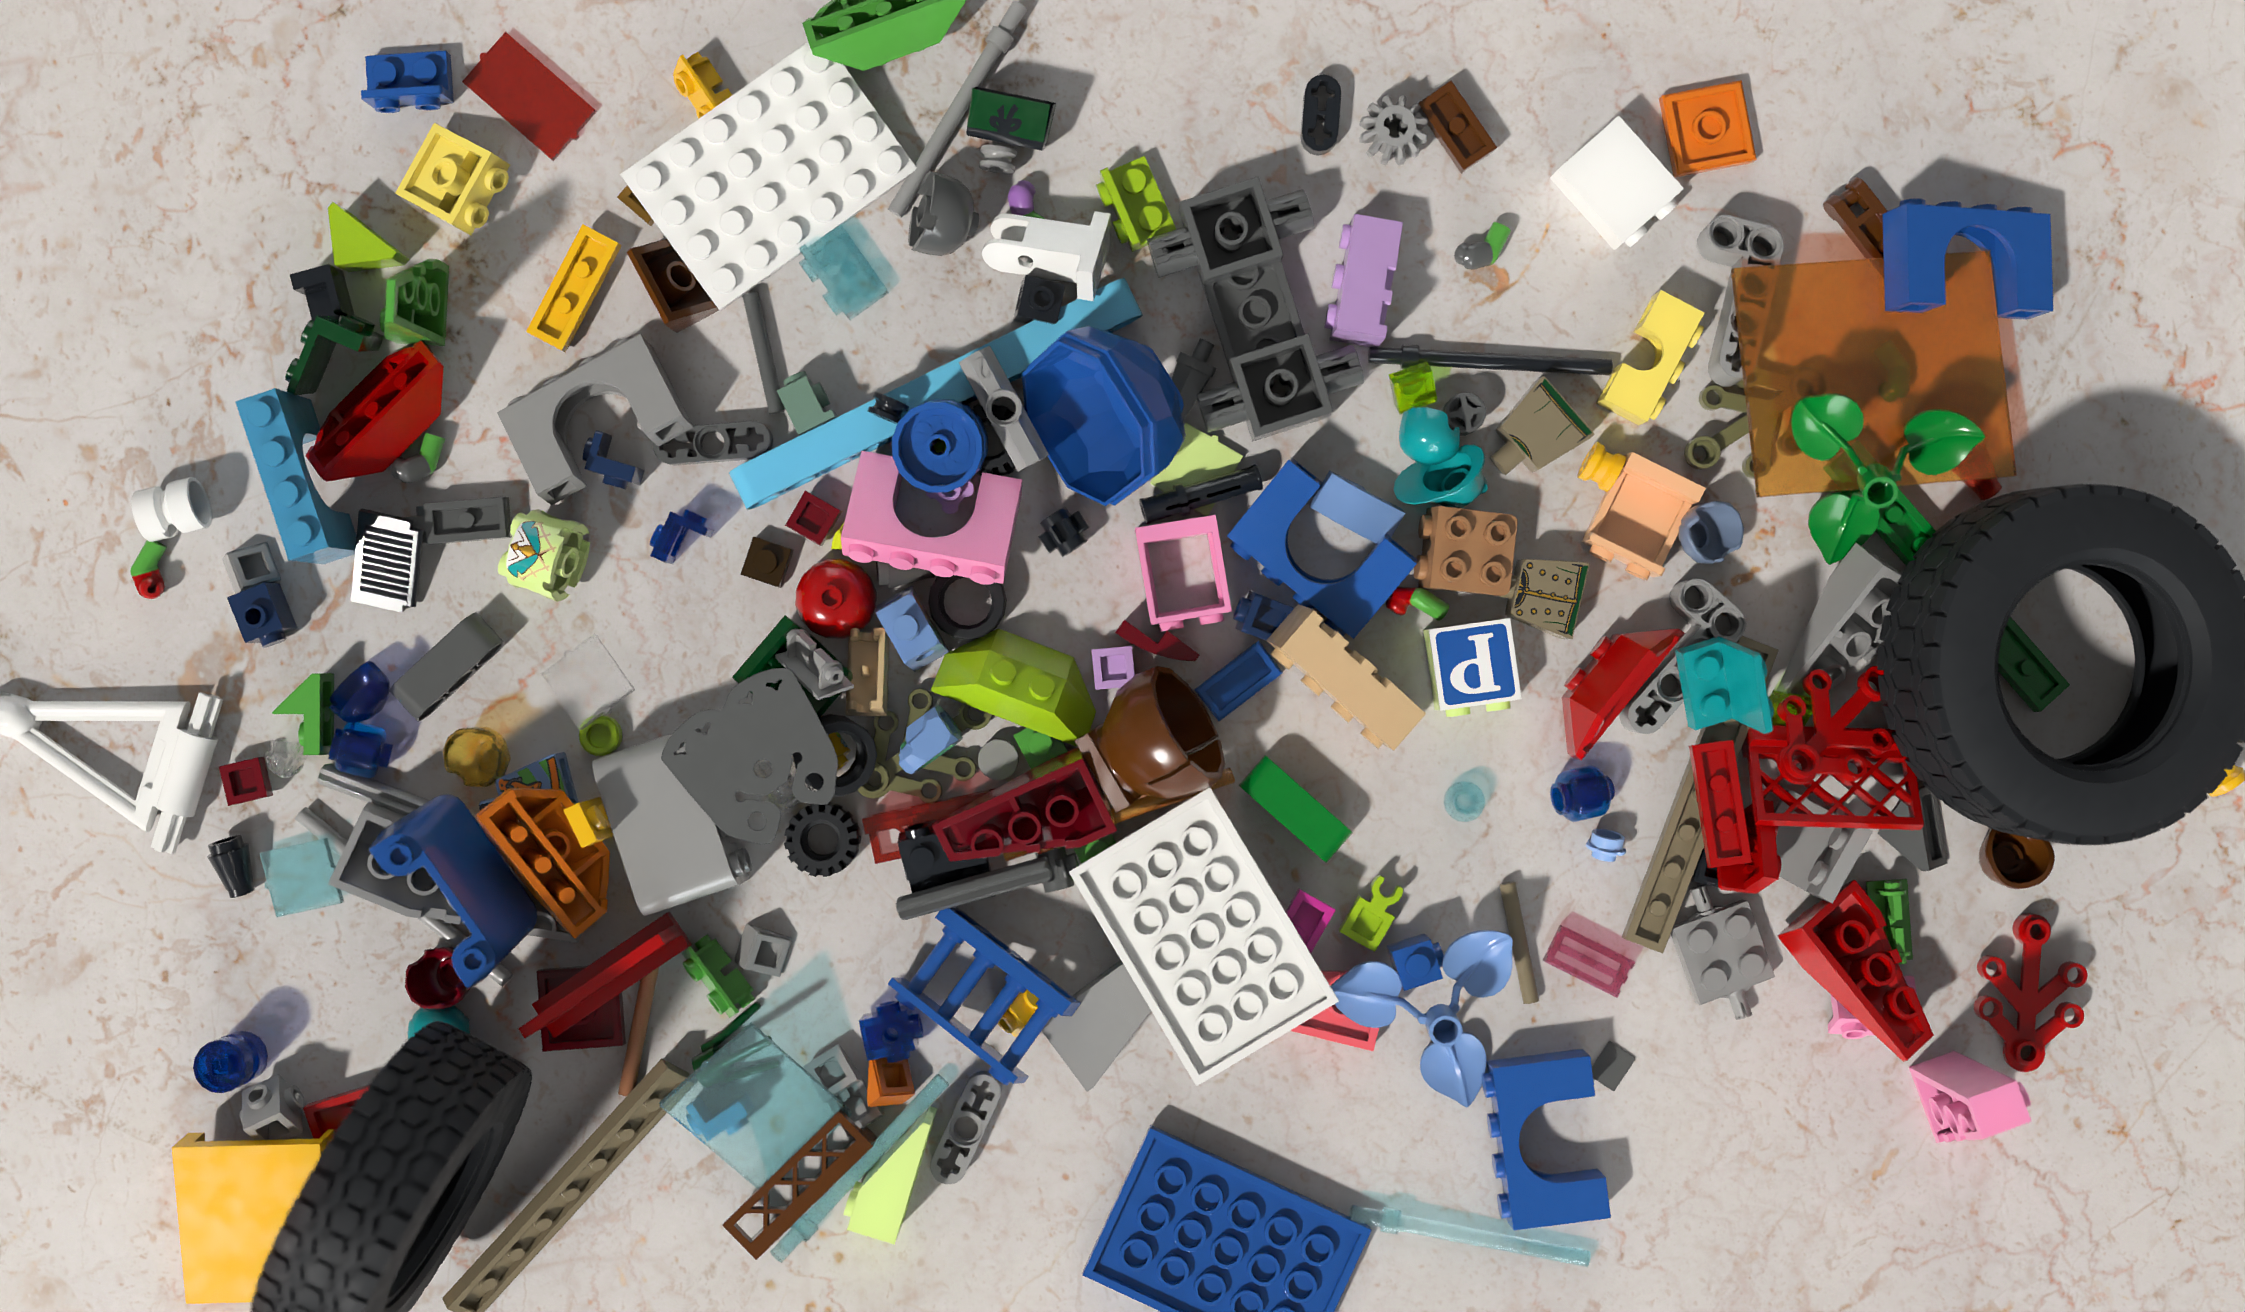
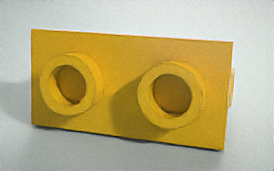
[673,52,732,119]

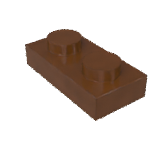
[1418,80,1497,174]

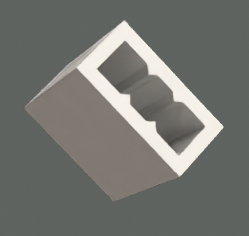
[1550,115,1684,250]

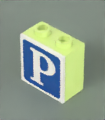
[1423,618,1522,717]

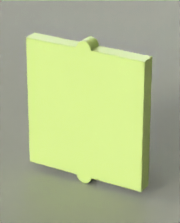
[1150,423,1243,516]

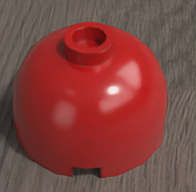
[795,559,877,639]

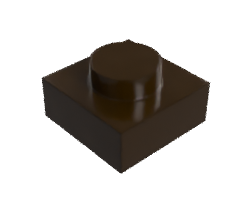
[740,536,794,588]

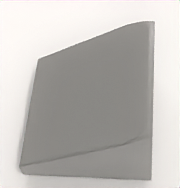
[223,542,281,594]
[734,924,792,977]

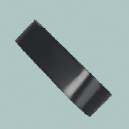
[1300,74,1341,156]

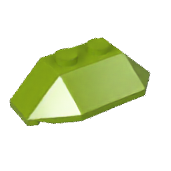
[931,628,1096,747]

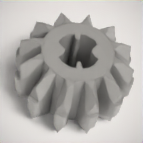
[1359,95,1428,165]

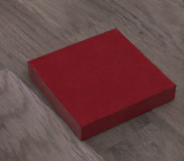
[536,966,626,1052]

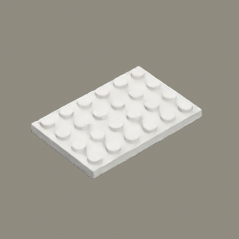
[620,33,917,311]
[1069,787,1339,1086]

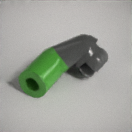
[1454,222,1511,270]
[391,432,445,483]

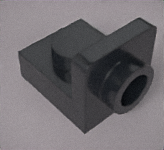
[1013,275,1065,325]

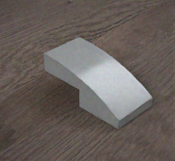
[804,1044,885,1137]

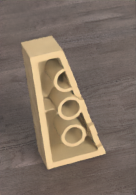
[1266,604,1426,751]

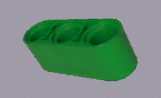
[1238,755,1353,863]

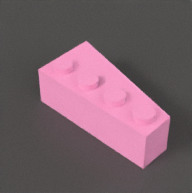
[1909,1051,2031,1143]

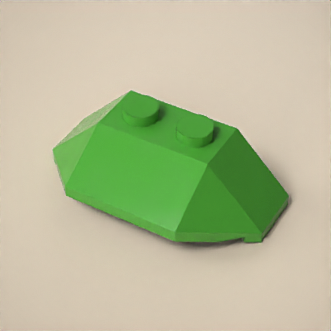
[802,0,966,71]

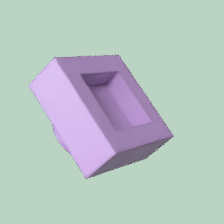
[1091,646,1135,690]

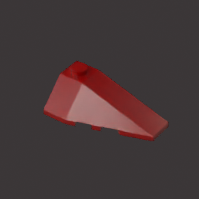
[1777,880,1934,1061]

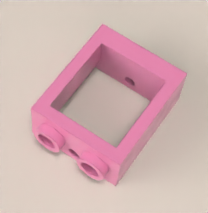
[1135,515,1232,632]

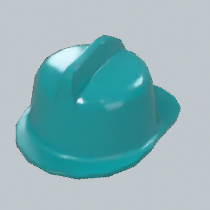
[1393,445,1488,508]

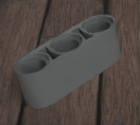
[389,612,505,721]

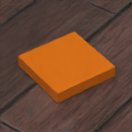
[1659,80,1757,178]

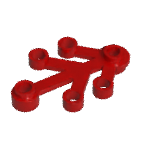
[1777,666,1893,785]
[1974,913,2088,1072]

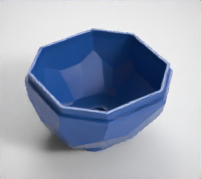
[1022,326,1186,506]

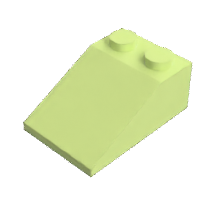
[843,1106,938,1245]

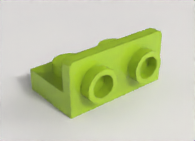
[1096,156,1176,252]

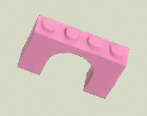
[841,451,1022,585]

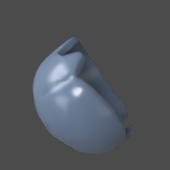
[1679,501,1744,564]

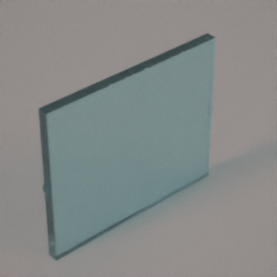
[659,1022,852,1189]

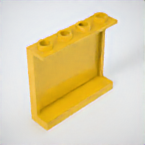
[172,1129,334,1304]

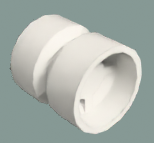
[131,477,212,542]

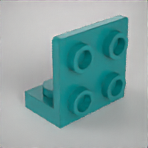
[1675,636,1774,734]

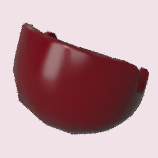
[405,946,472,1009]

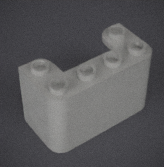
[592,728,752,916]

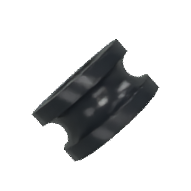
[867,392,909,424]

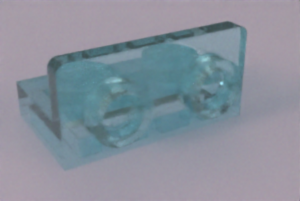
[798,225,889,320]

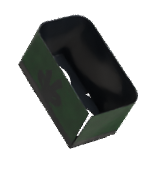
[966,87,1056,151]

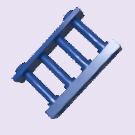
[888,906,1081,1085]

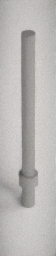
[888,0,1027,218]

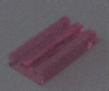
[1543,924,1635,998]

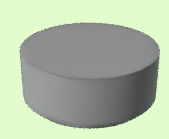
[978,739,1019,780]

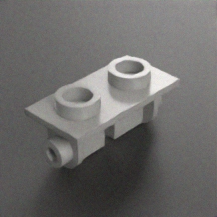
[775,629,854,700]

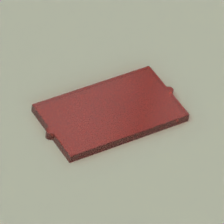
[462,31,597,161]

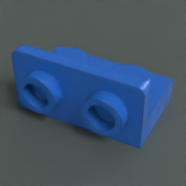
[361,51,454,113]

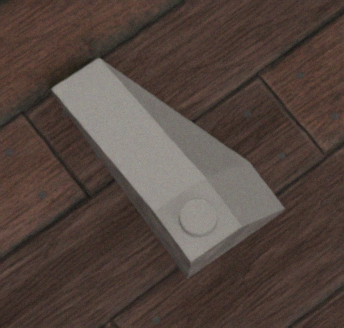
[1776,543,1902,709]

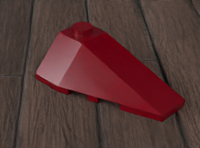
[932,747,1117,862]

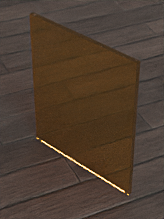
[1731,250,2017,498]

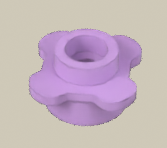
[925,481,974,514]

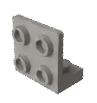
[1774,790,1873,903]

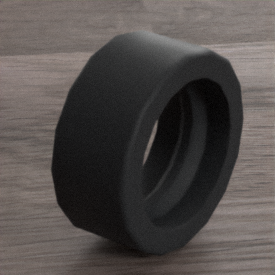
[928,575,1007,640]
[793,714,877,797]

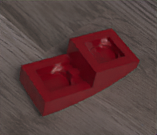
[1115,620,1200,661]

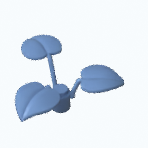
[1331,930,1513,1107]

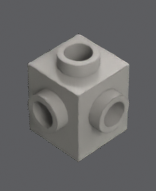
[239,1074,305,1140]

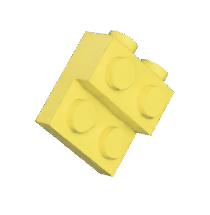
[395,123,510,235]

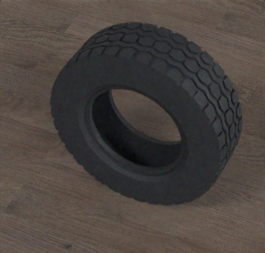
[251,1021,532,1312]

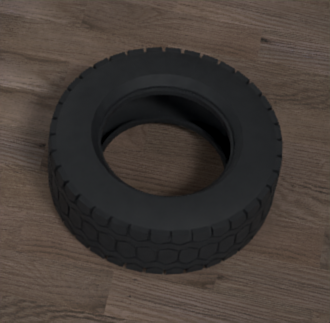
[1877,484,2245,845]

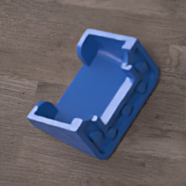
[368,794,537,989]

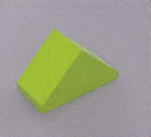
[328,202,410,272]

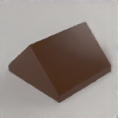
[627,239,719,333]

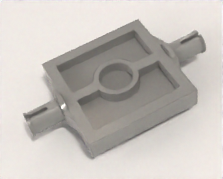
[1671,884,1775,1020]

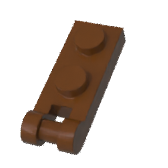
[1823,177,1888,281]

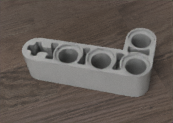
[1697,215,1784,387]
[1619,579,1746,734]

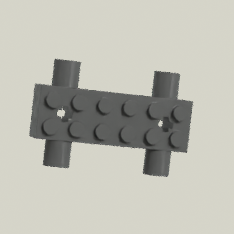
[1147,177,1364,442]

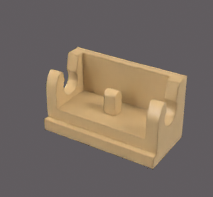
[846,628,890,716]

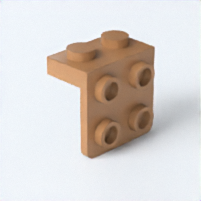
[1414,506,1518,596]

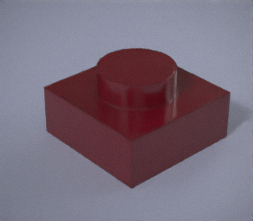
[785,490,842,546]
[219,757,273,806]

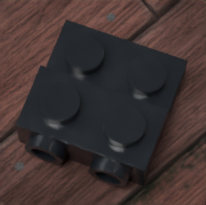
[897,822,996,899]

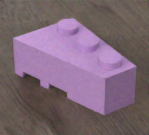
[1324,214,1403,347]

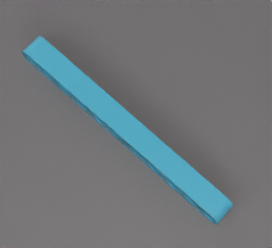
[729,278,1143,510]

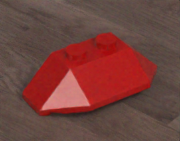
[305,341,444,482]
[1562,628,1685,760]

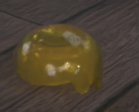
[442,727,511,787]

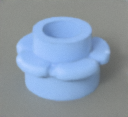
[1586,829,1626,862]

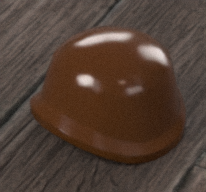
[1979,828,2055,889]

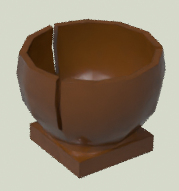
[1075,666,1225,813]

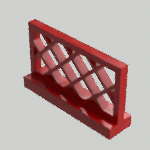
[1742,725,1924,830]
[518,911,692,1039]

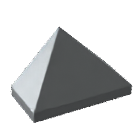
[1877,786,1948,871]

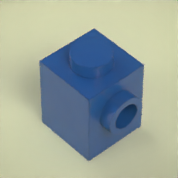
[1386,934,1444,991]

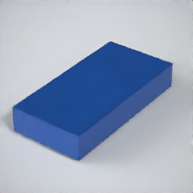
[1194,641,1283,722]

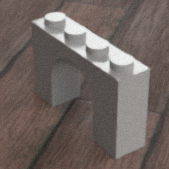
[497,334,694,505]

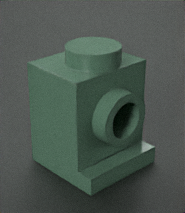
[777,371,838,435]

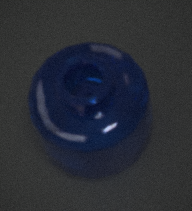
[328,721,393,778]
[1550,765,1615,822]

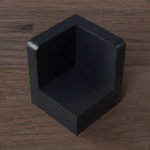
[289,264,355,321]

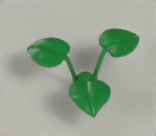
[1791,393,1985,565]

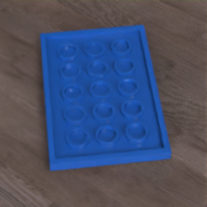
[1082,1125,1372,1312]

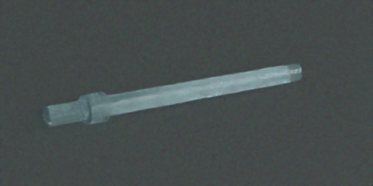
[770,1074,949,1262]
[1349,1205,1591,1267]

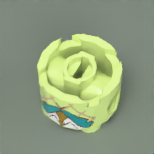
[498,509,590,602]

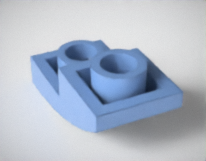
[1310,470,1406,544]

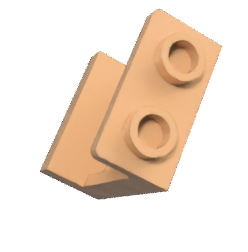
[1581,452,1706,581]

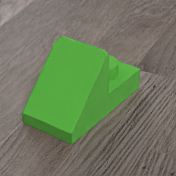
[272,673,334,755]

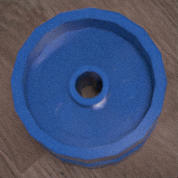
[892,399,988,493]

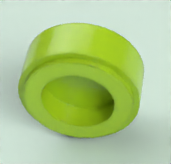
[579,715,623,756]

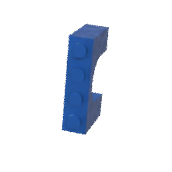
[1882,198,2054,320]
[1227,457,1417,639]
[1482,1049,1611,1230]

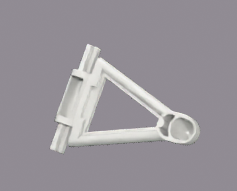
[0,692,224,854]

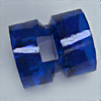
[193,1031,268,1094]

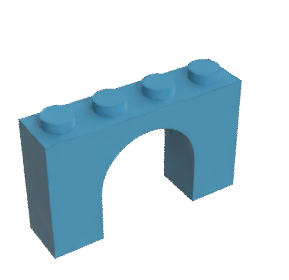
[235,388,357,564]

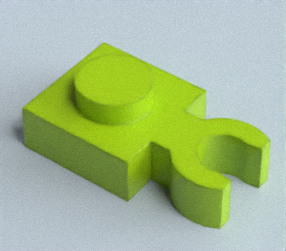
[1338,875,1403,952]

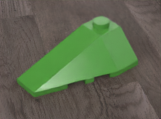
[379,259,449,346]

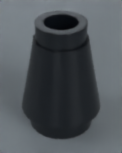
[207,835,255,898]

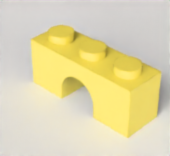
[1596,290,1704,426]

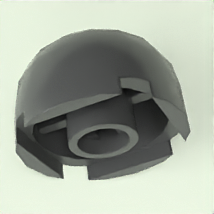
[908,170,979,256]

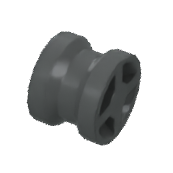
[1442,392,1486,436]

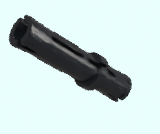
[1139,464,1263,524]

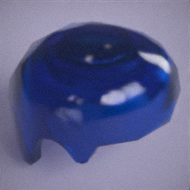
[330,661,390,723]

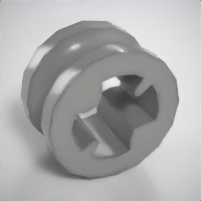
[979,145,1017,174]

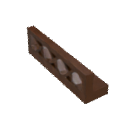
[722,1109,878,1260]

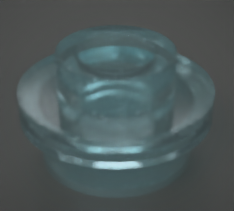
[1444,781,1485,822]

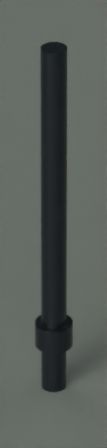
[1368,344,1613,376]

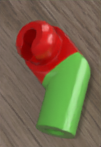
[130,540,167,599]
[1386,587,1449,621]

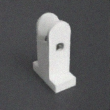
[982,211,1111,301]

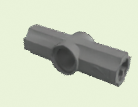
[959,346,1049,472]

